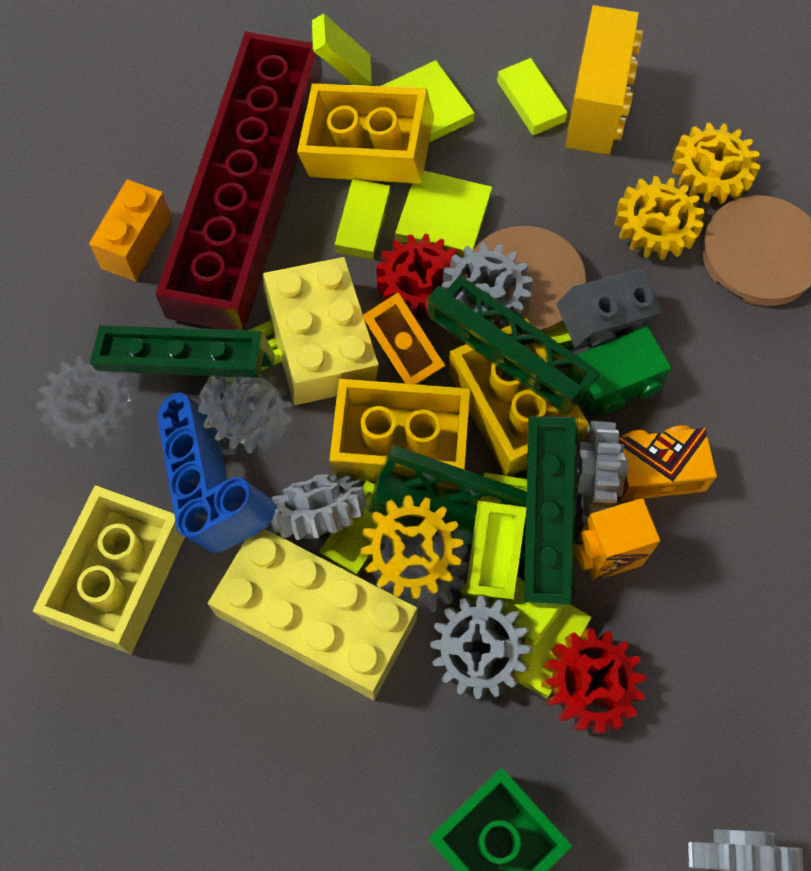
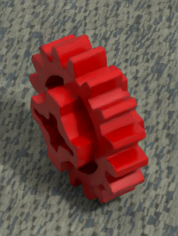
[376,234,464,320]
[541,628,646,734]

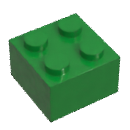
[427,767,572,871]

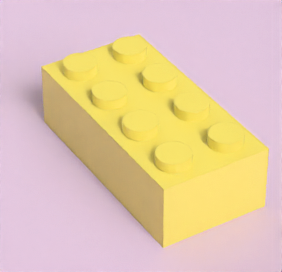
[207,529,417,700]

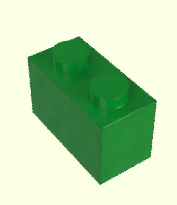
[566,326,671,416]

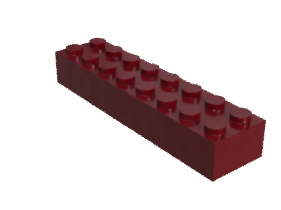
[155,31,323,330]

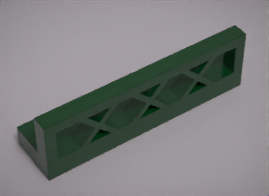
[427,275,600,416]
[90,325,276,378]
[524,416,578,605]
[368,445,527,565]

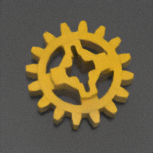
[672,123,760,204]
[615,176,705,260]
[360,495,463,599]

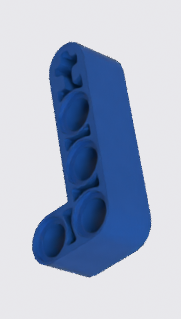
[158,393,275,553]

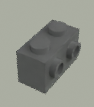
[556,268,663,348]

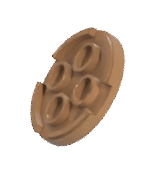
[702,195,811,306]
[464,226,586,334]

